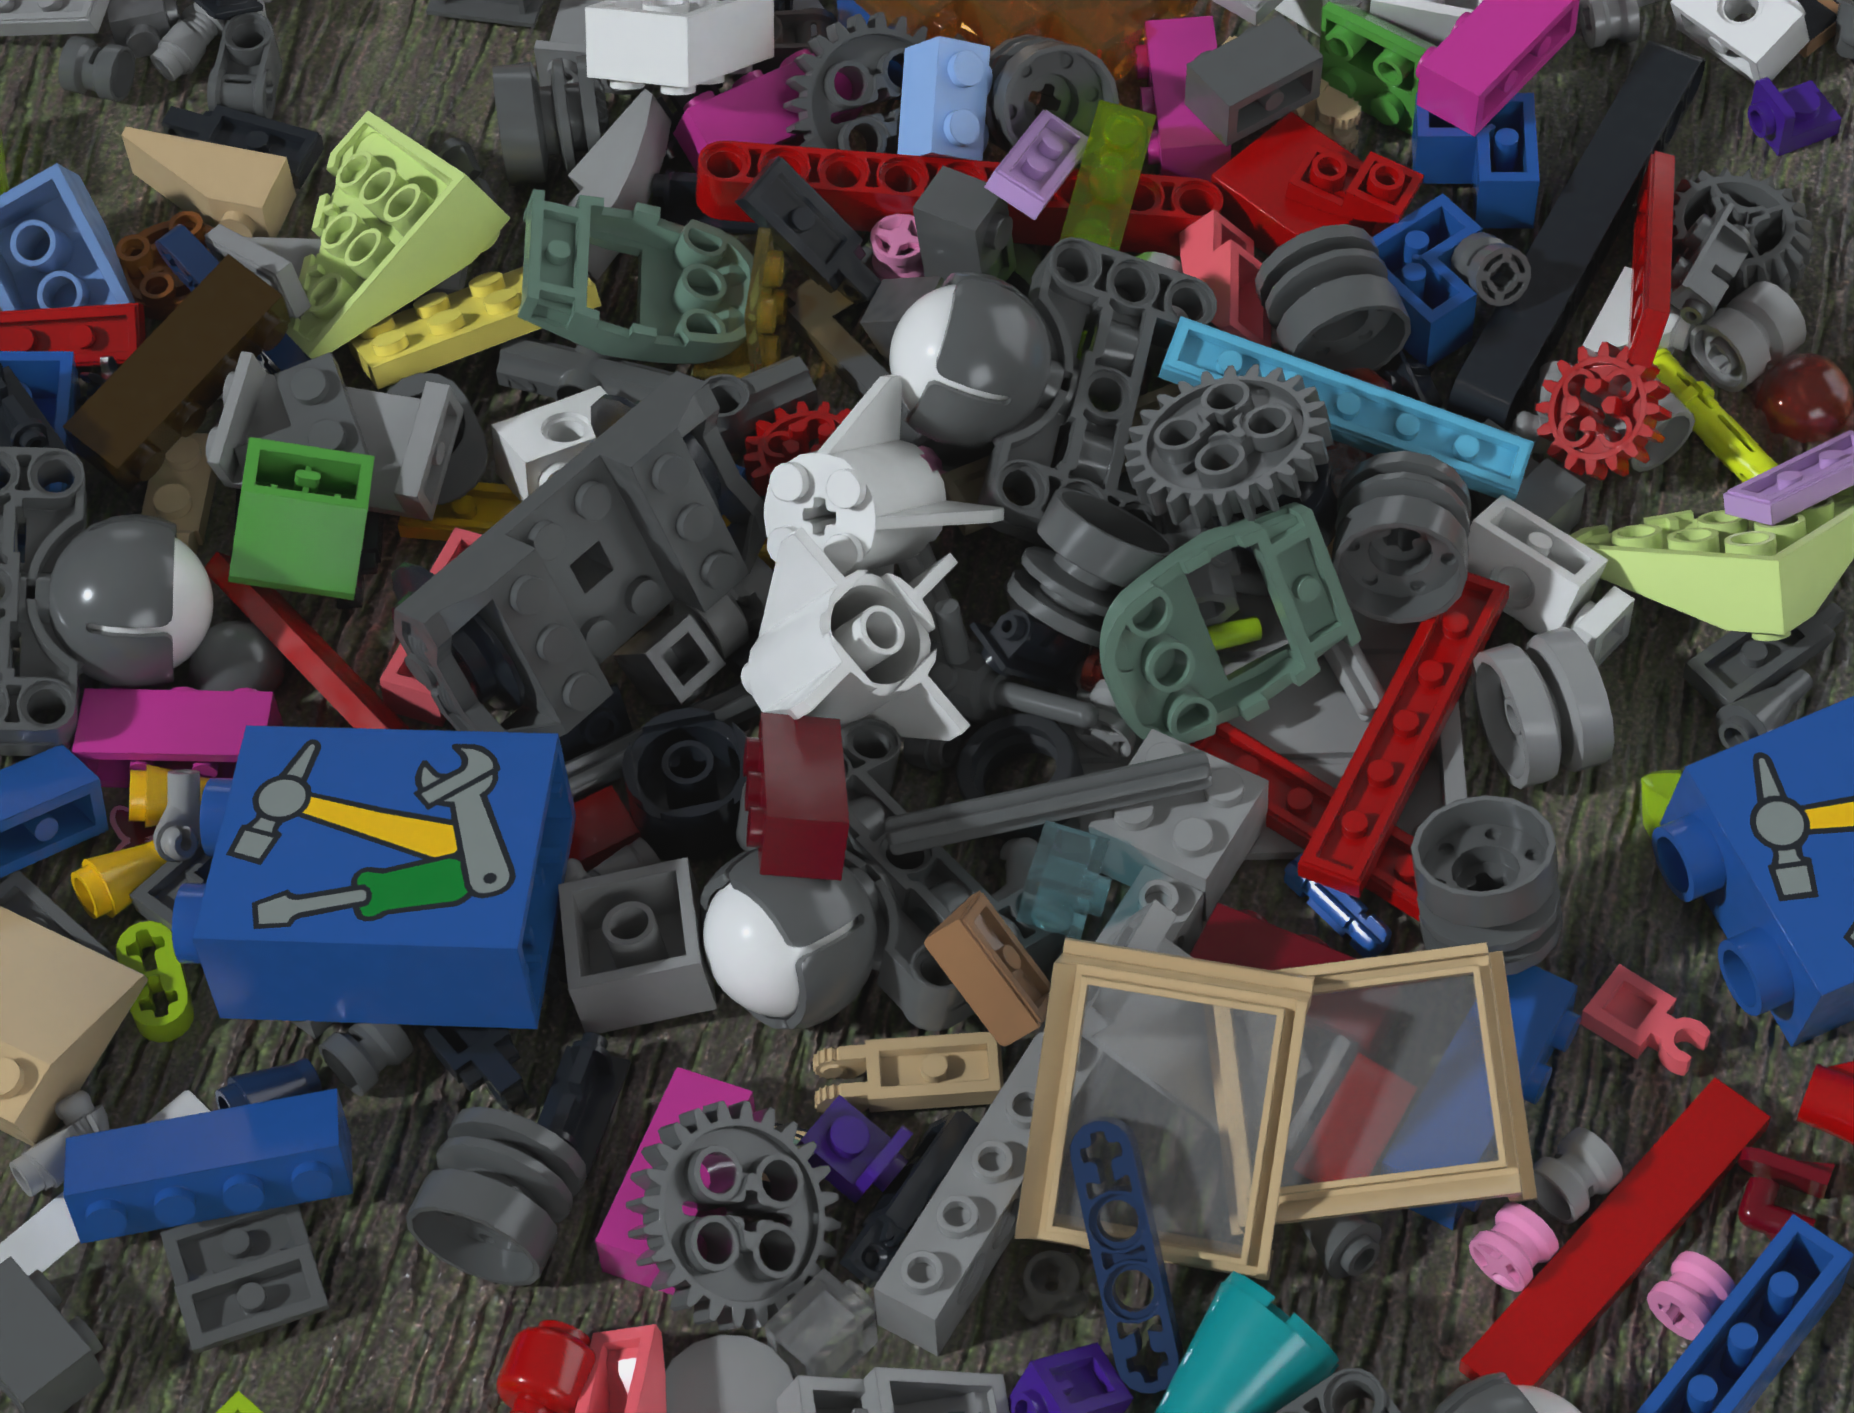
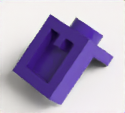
[1748,77,1842,157]
[796,1095,914,1204]
[1007,1342,1134,1413]

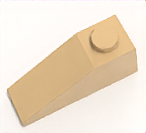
[121,127,296,238]

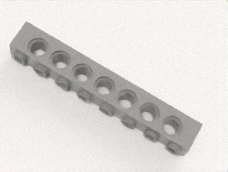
[874,865,1204,1356]

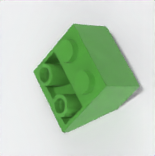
[1319,1,1438,136]
[228,437,375,600]

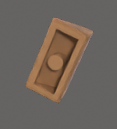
[924,890,1051,1046]

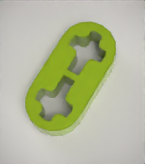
[116,921,194,1043]

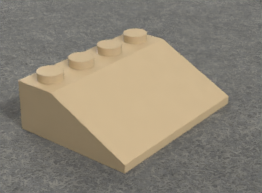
[0,906,148,1146]

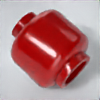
[496,1320,596,1413]

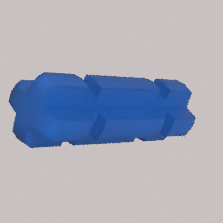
[1284,853,1392,958]

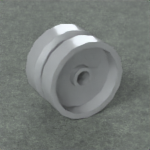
[1472,627,1615,789]

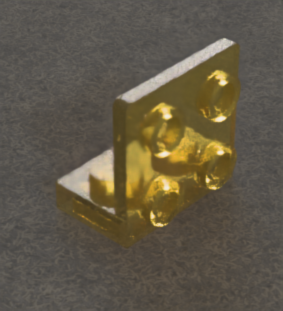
[692,227,788,381]

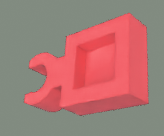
[1580,964,1711,1076]

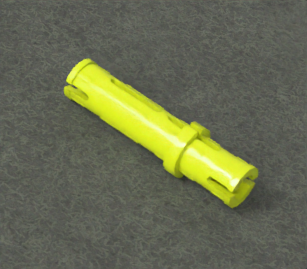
[1653,348,1778,483]

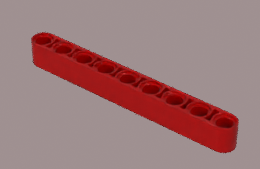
[696,141,1224,256]

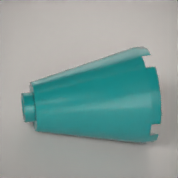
[1155,1271,1340,1413]

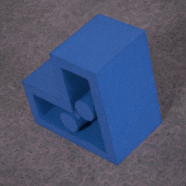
[1412,93,1540,228]
[1372,193,1483,368]

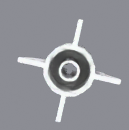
[764,374,1004,577]
[741,527,970,741]

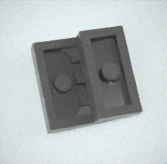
[160,1204,330,1354]

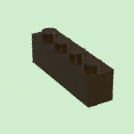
[63,254,291,493]

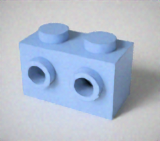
[897,36,993,161]

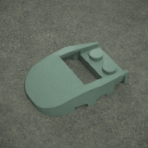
[518,189,761,364]
[1099,502,1362,744]

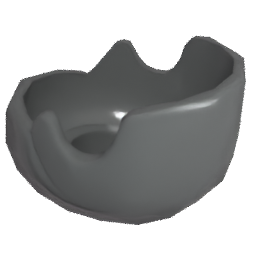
[188,620,286,693]

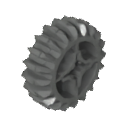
[1672,167,1813,309]

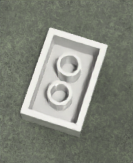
[585,0,774,95]

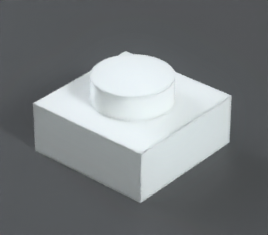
[1570,586,1635,667]

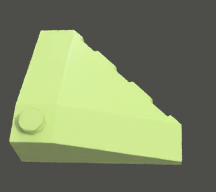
[286,111,511,359]
[1569,486,1854,641]

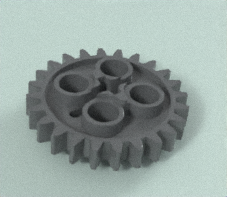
[783,12,928,154]
[1124,364,1333,528]
[626,1101,841,1331]

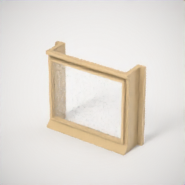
[1014,937,1315,1280]
[1203,942,1538,1236]

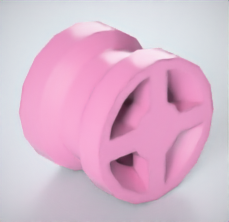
[870,214,925,281]
[1469,1202,1559,1292]
[1647,1251,1736,1341]

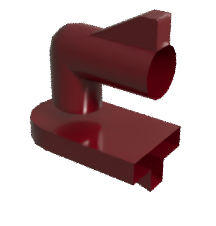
[1738,1147,1835,1241]

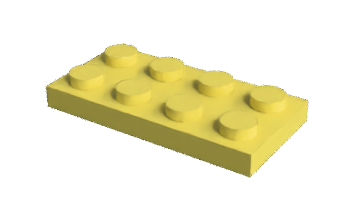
[347,262,602,390]

